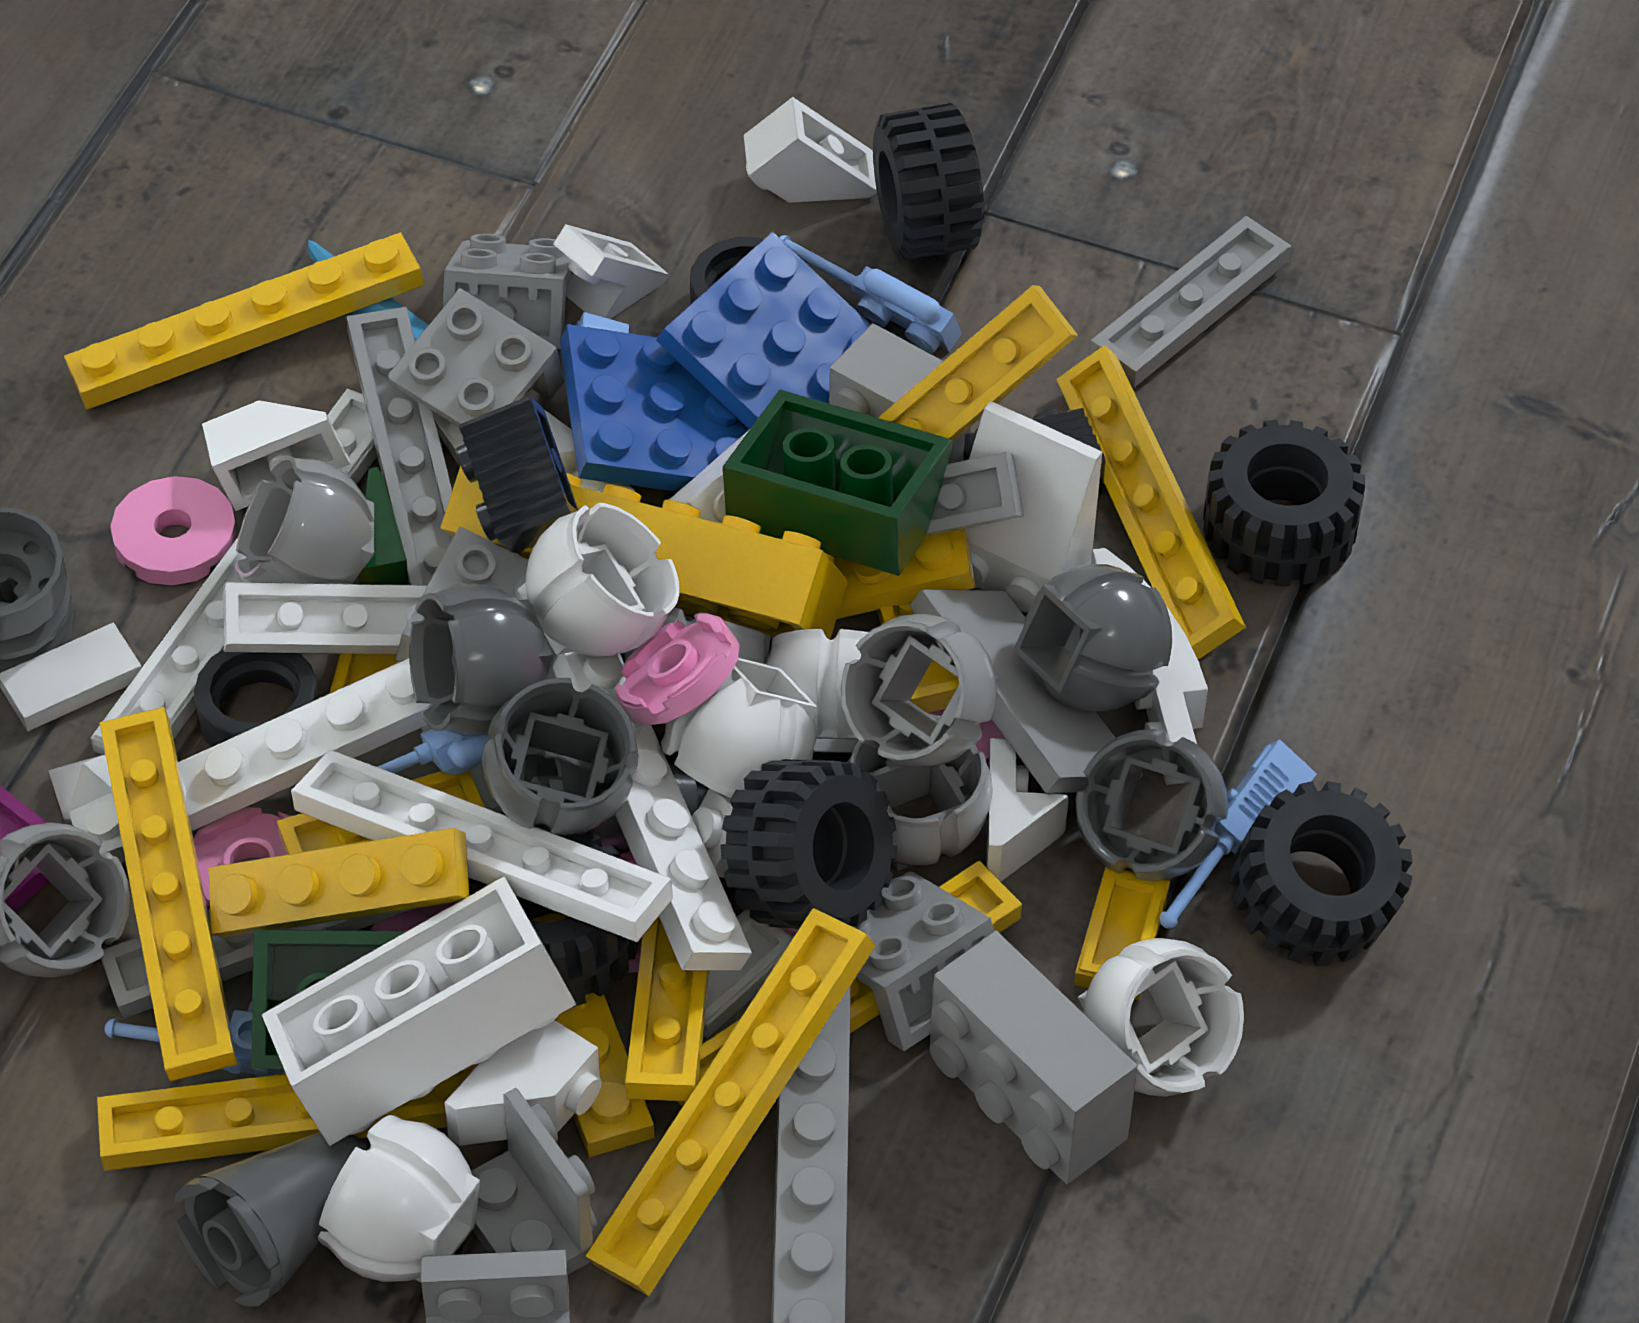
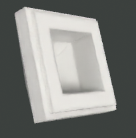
[48,754,112,825]

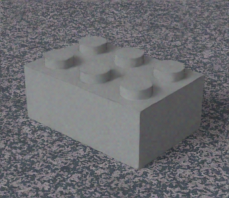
[929,931,1138,1185]

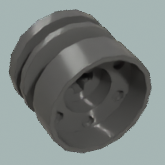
[0,507,75,673]

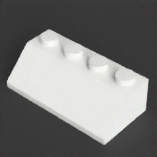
[261,876,576,1146]

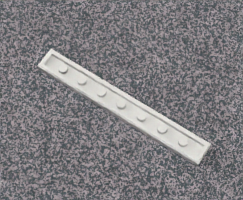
[91,388,377,755]

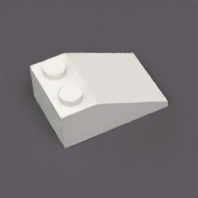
[966,401,1102,613]

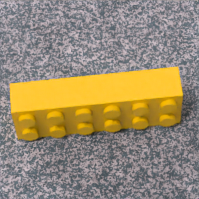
[440,466,848,639]

